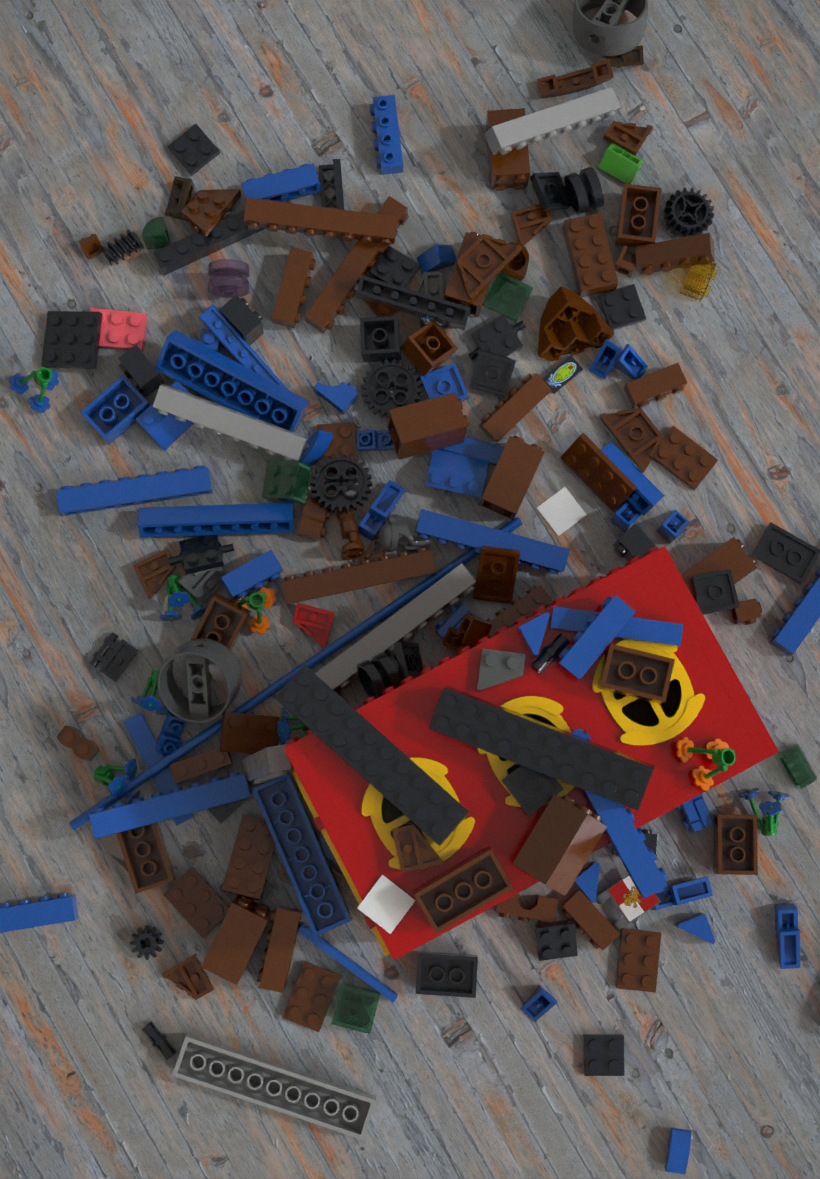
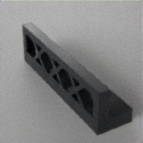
[319,159,344,238]

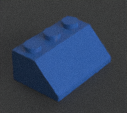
[135,381,194,451]
[425,449,489,498]

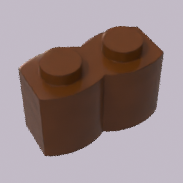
[297,497,332,542]
[57,725,100,761]

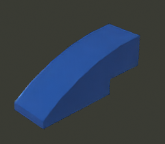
[358,480,405,541]
[651,876,713,910]
[774,903,800,969]

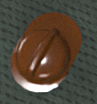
[499,241,529,284]

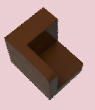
[615,245,636,277]

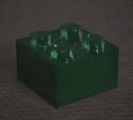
[262,460,312,504]
[332,982,380,1034]

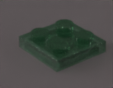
[483,272,533,322]

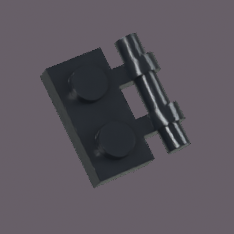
[90,632,139,682]

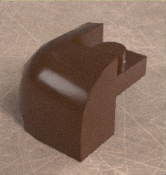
[442,613,493,652]

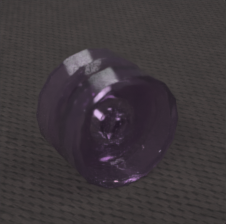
[208,259,250,298]

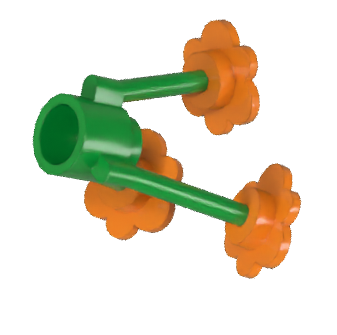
[229,587,277,635]
[676,737,736,791]

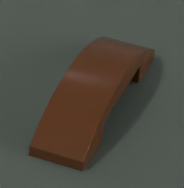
[537,59,614,98]

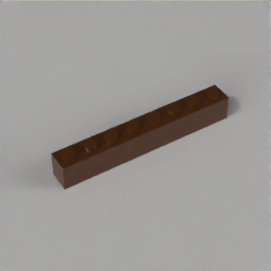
[305,196,409,333]
[244,198,398,246]
[281,547,437,605]

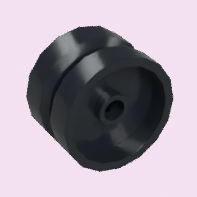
[564,167,604,215]
[357,652,401,699]

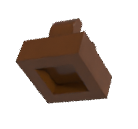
[79,234,102,259]

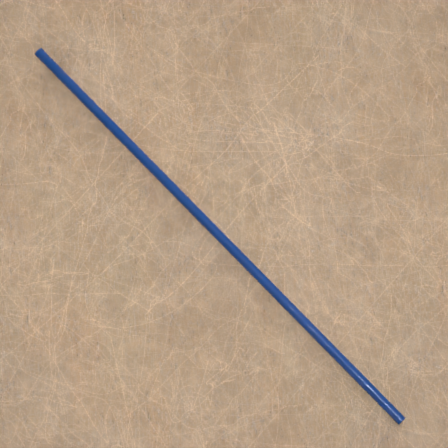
[69,517,523,831]

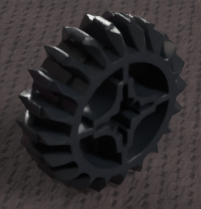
[663,187,714,237]

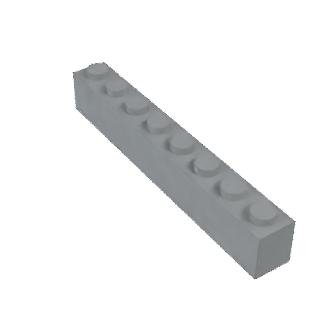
[484,87,621,155]
[153,384,308,462]
[241,744,291,785]

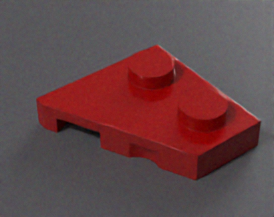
[292,603,335,648]

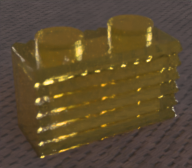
[680,262,718,301]

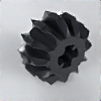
[130,925,164,960]

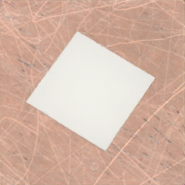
[537,487,587,536]
[358,875,416,934]

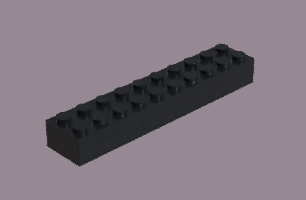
[275,664,469,846]
[429,686,655,811]

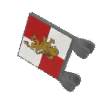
[596,875,661,931]

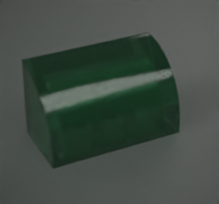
[142,217,170,250]
[778,744,817,789]

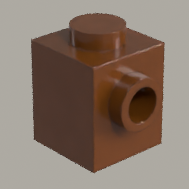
[731,598,762,625]

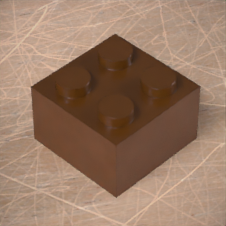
[400,320,458,376]

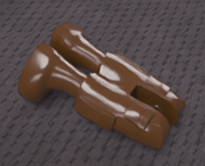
[337,508,364,560]

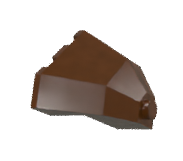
[538,286,615,361]

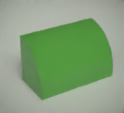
[598,143,644,184]

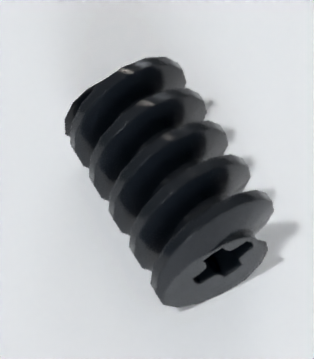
[101,229,144,266]

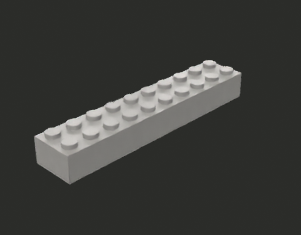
[315,563,476,691]
[172,1033,376,1140]

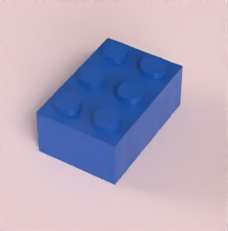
[80,375,150,445]

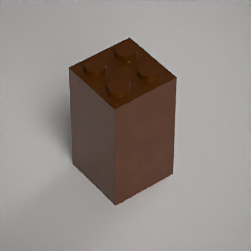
[485,108,530,191]
[444,232,491,317]
[387,393,469,460]
[479,436,545,520]
[681,537,757,603]
[513,794,607,896]
[201,895,273,985]

